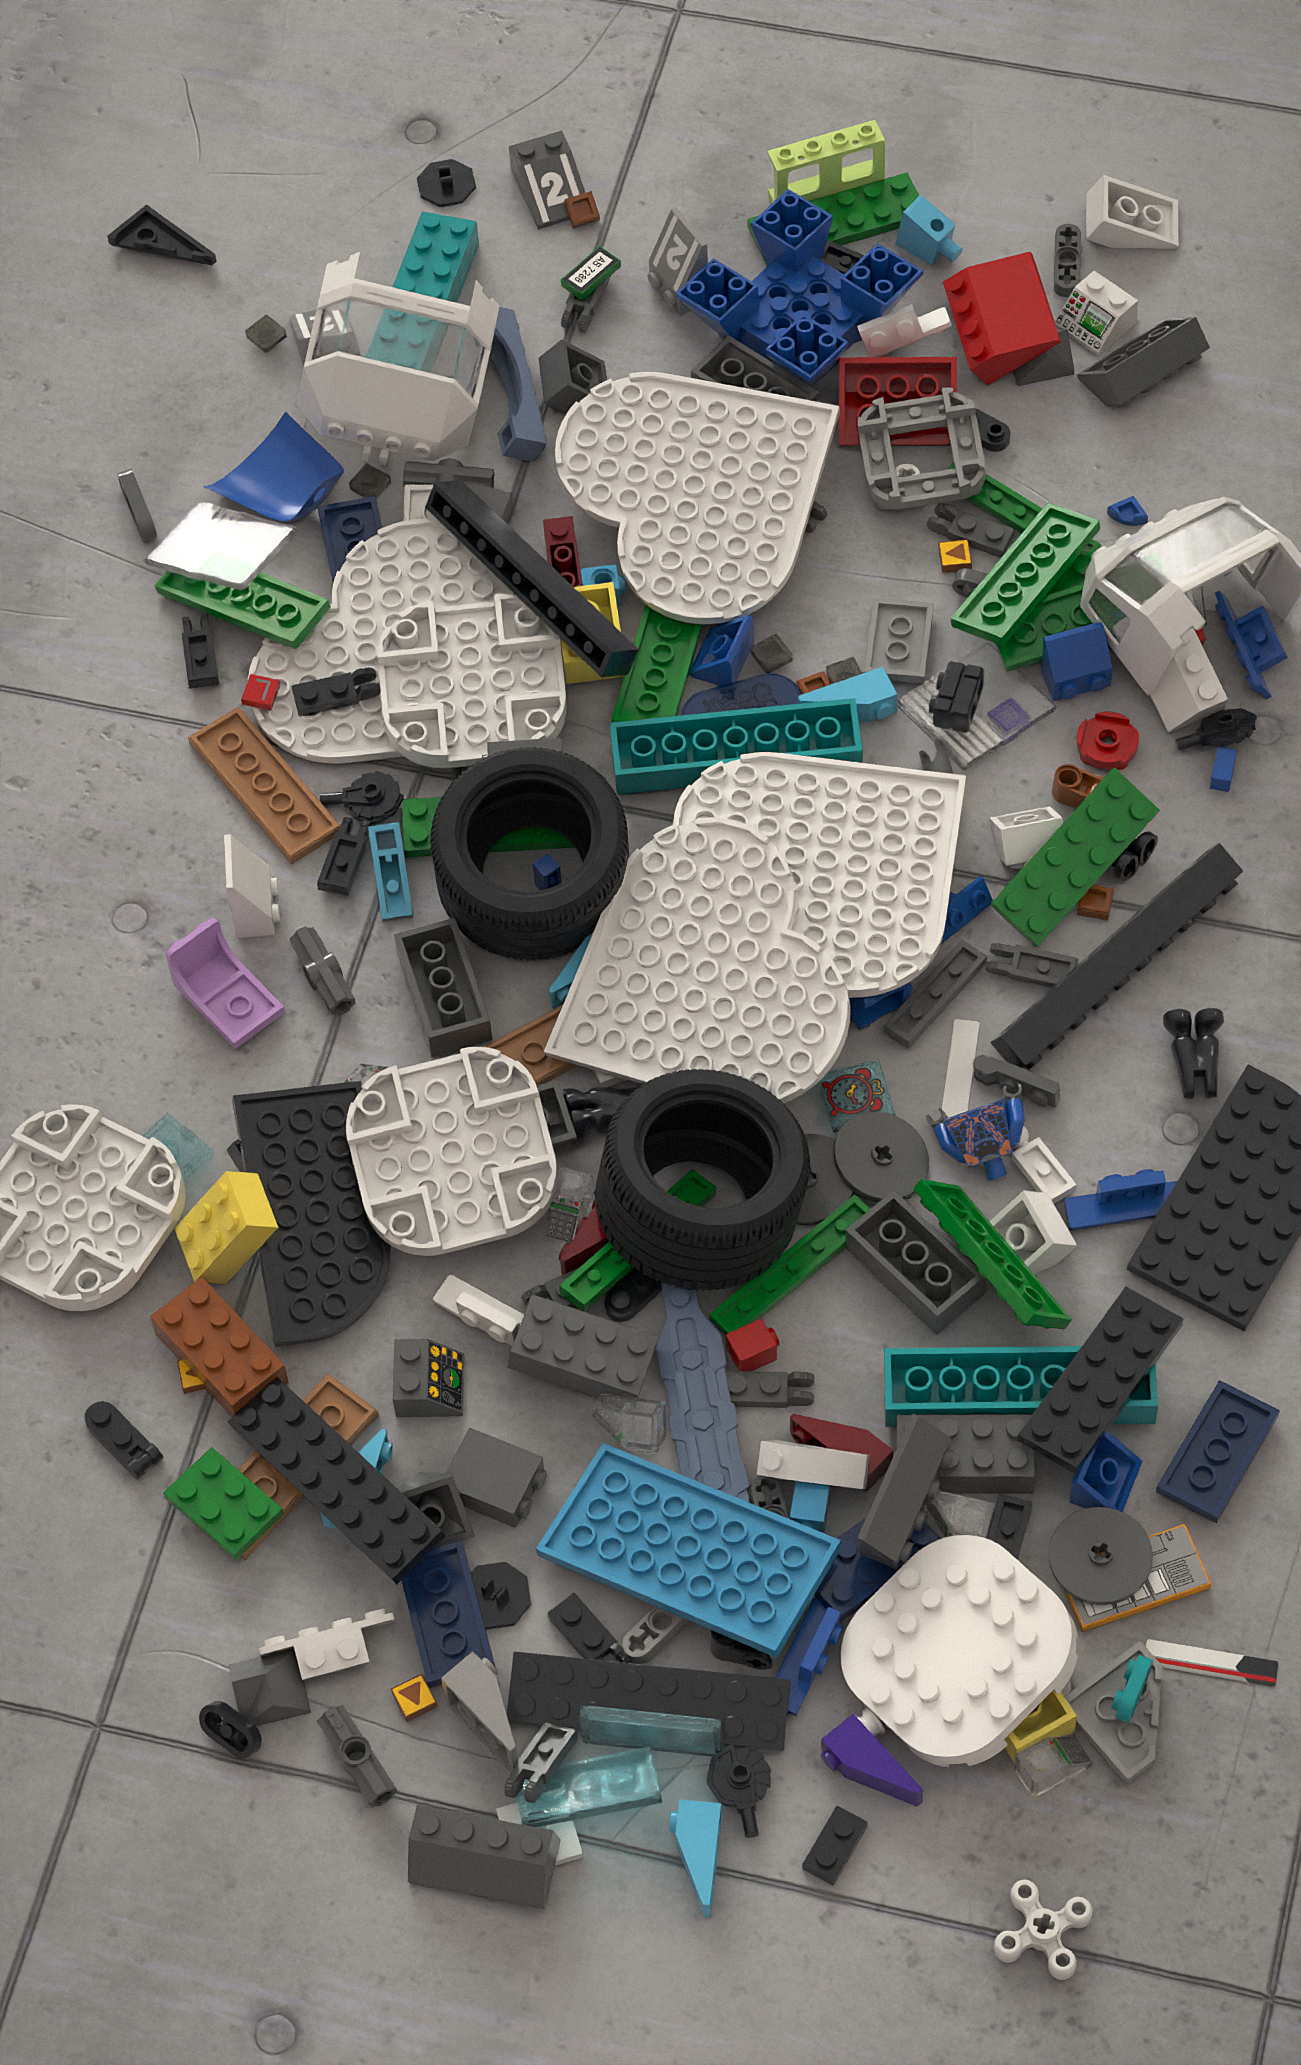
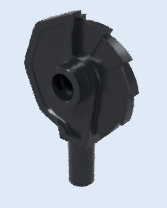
[1175,708,1257,751]
[320,771,404,824]
[706,1743,771,1838]

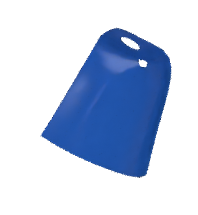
[203,412,344,521]

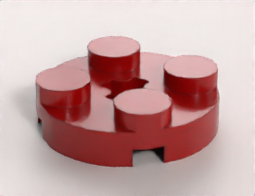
[1076,711,1139,770]

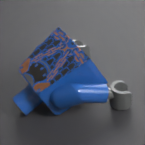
[926,1083,1025,1181]

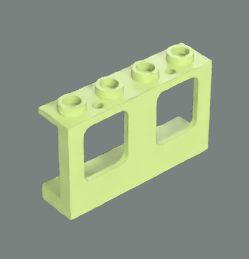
[767,120,885,204]

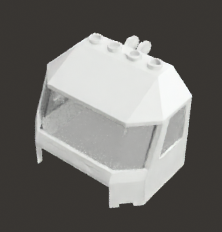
[296,252,500,466]
[1080,497,1301,696]

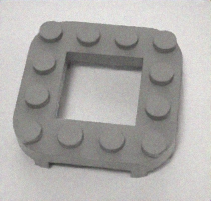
[858,388,986,510]

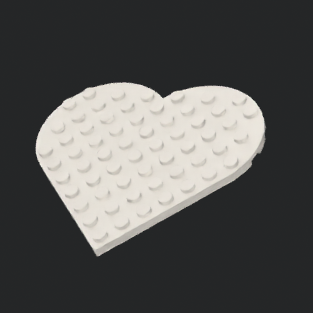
[555,372,840,624]
[248,519,513,764]
[673,752,966,998]
[544,817,850,1103]

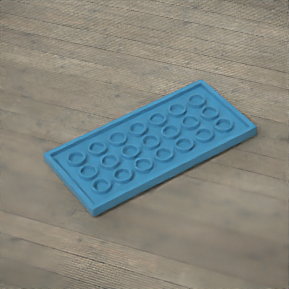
[536,1443,842,1658]

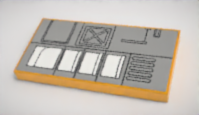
[1064,1524,1211,1632]

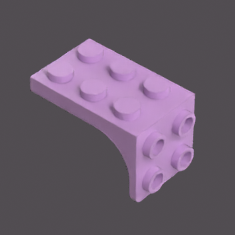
[166,918,285,1050]

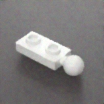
[1012,1126,1077,1204]

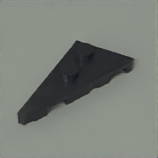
[107,204,217,266]

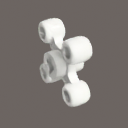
[994,1879,1093,1980]

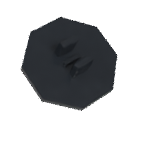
[417,159,476,207]
[471,1562,531,1630]

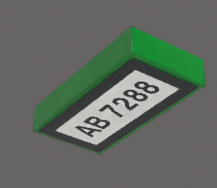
[560,246,621,300]

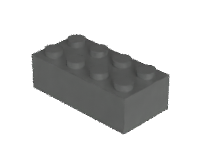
[394,917,493,1058]
[845,1190,986,1334]
[507,1294,658,1411]
[897,1415,1035,1494]

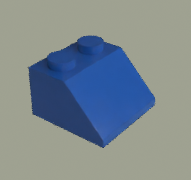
[1041,621,1113,701]

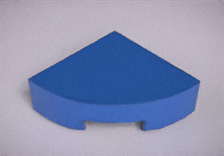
[1107,496,1148,526]

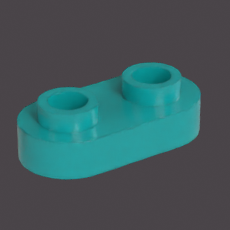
[1111,1655,1153,1723]

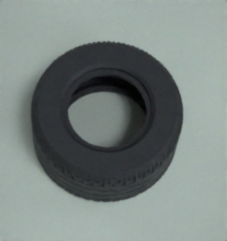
[430,747,630,961]
[595,1069,810,1291]

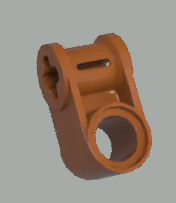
[1052,764,1104,809]

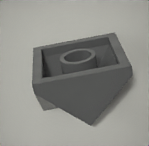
[1013,327,1075,386]
[397,1472,474,1548]
[229,1648,311,1726]

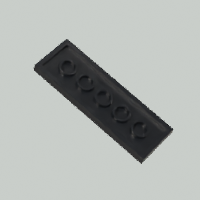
[1018,1286,1184,1474]

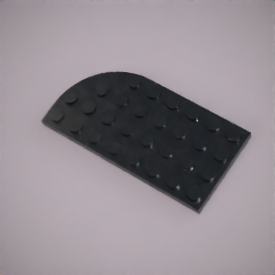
[1126,1064,1301,1332]
[232,1081,391,1347]

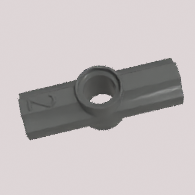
[403,458,495,488]
[290,926,356,1016]
[317,1705,397,1808]

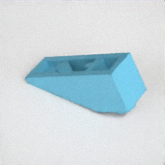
[798,667,897,722]
[368,822,413,920]
[669,1799,722,1917]

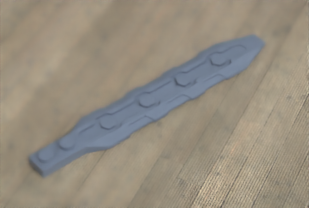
[656,1283,750,1503]

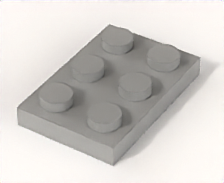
[864,598,934,684]

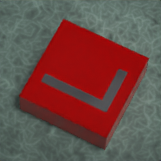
[241,674,280,711]

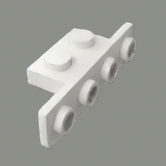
[840,304,952,357]
[433,1275,524,1346]
[258,1609,395,1681]

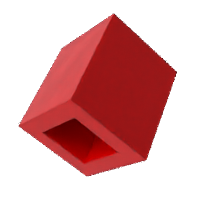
[726,1318,780,1372]

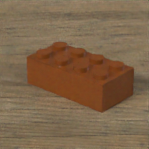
[150,1277,289,1417]

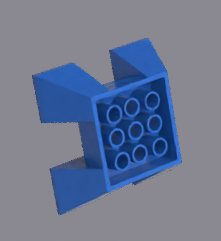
[676,189,923,387]

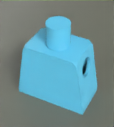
[895,195,963,264]

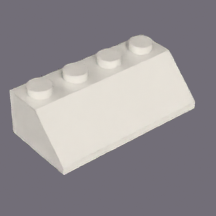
[1116,617,1228,733]

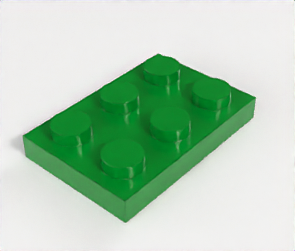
[163,1447,284,1561]

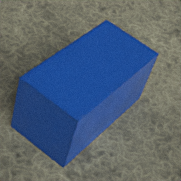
[1210,746,1237,792]
[533,854,562,891]

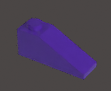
[821,1714,923,1806]

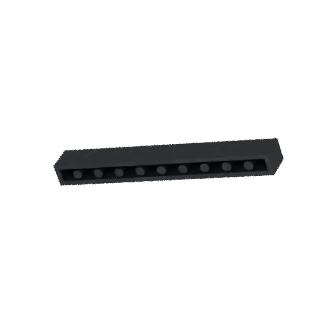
[425,480,639,678]
[990,843,1244,1070]

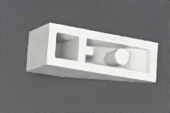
[757,1440,870,1489]

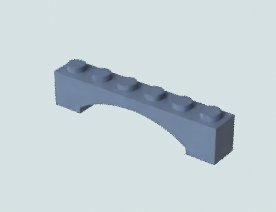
[475,307,547,462]

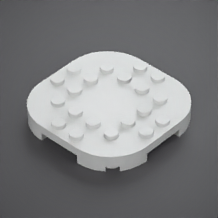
[377,594,567,768]
[346,1047,558,1256]
[0,1104,186,1311]
[841,1535,1078,1767]

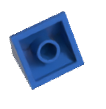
[689,614,754,687]
[1070,1431,1142,1512]

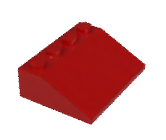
[943,251,1061,386]
[839,357,957,446]

